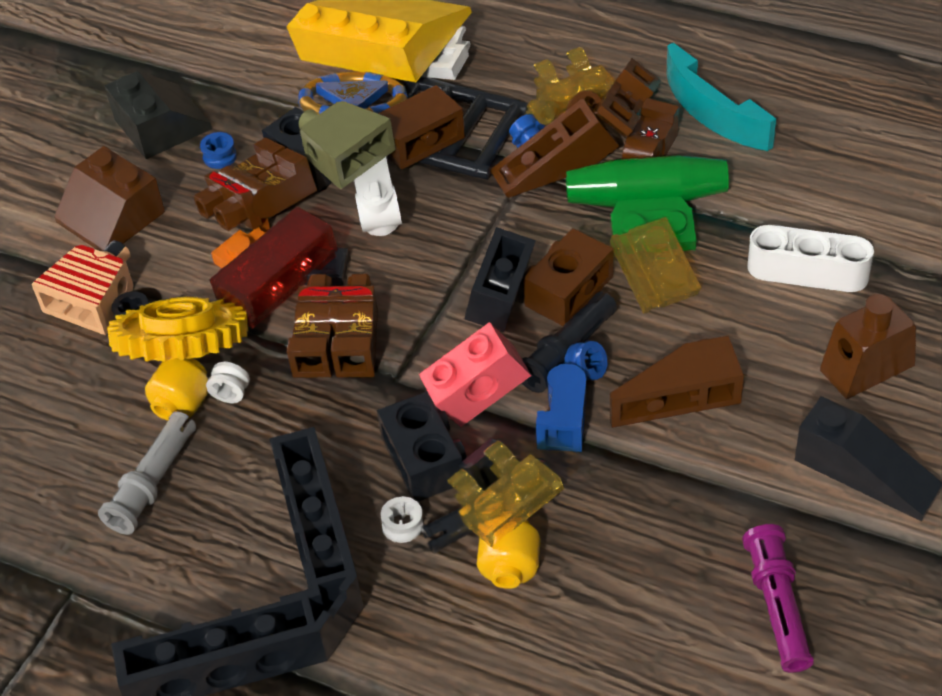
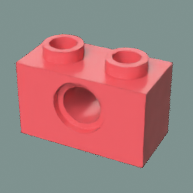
[419,322,532,427]

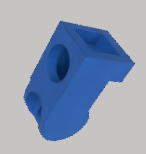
[536,364,586,452]

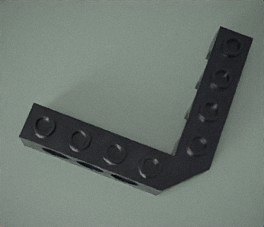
[112,427,364,696]

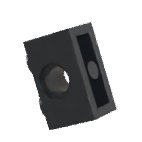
[464,227,536,333]

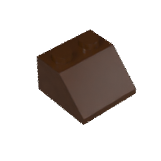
[54,146,165,251]

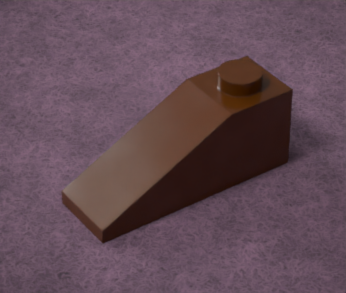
[491,98,619,198]
[610,336,744,428]

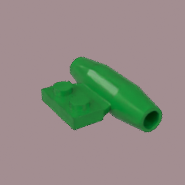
[566,155,729,256]

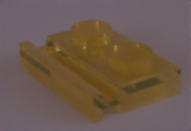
[609,217,701,314]

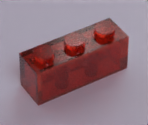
[209,206,338,329]

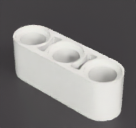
[747,225,874,292]

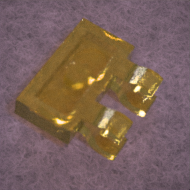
[534,47,615,121]
[447,440,564,548]

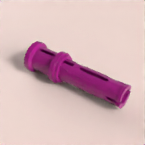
[742,524,814,673]

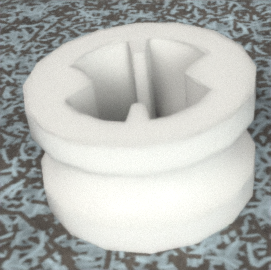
[206,362,250,403]
[381,496,423,543]

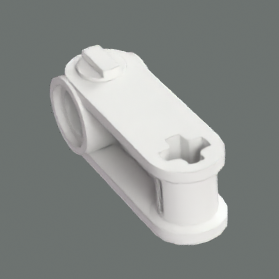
[354,157,402,236]

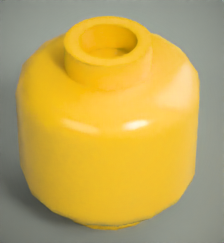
[145,358,209,420]
[476,514,541,589]

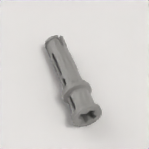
[98,412,196,535]

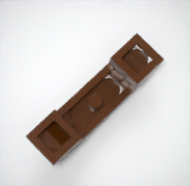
[594,58,661,138]

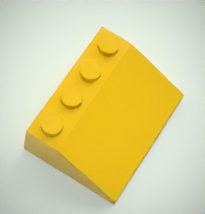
[286,0,472,83]

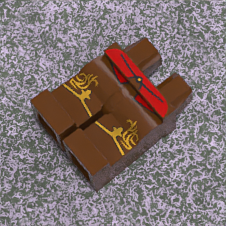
[193,137,317,231]
[287,274,378,378]

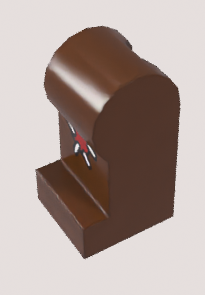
[622,98,679,159]

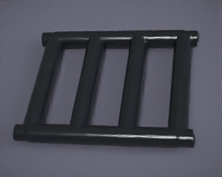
[404,76,531,180]

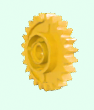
[107,297,248,362]

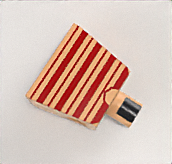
[32,240,133,335]

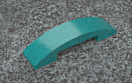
[666,42,776,151]

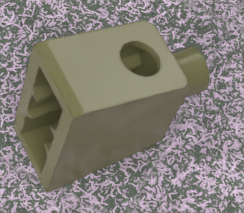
[299,101,396,189]

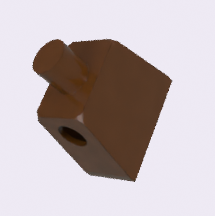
[820,294,916,400]

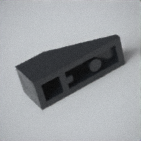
[794,396,942,522]

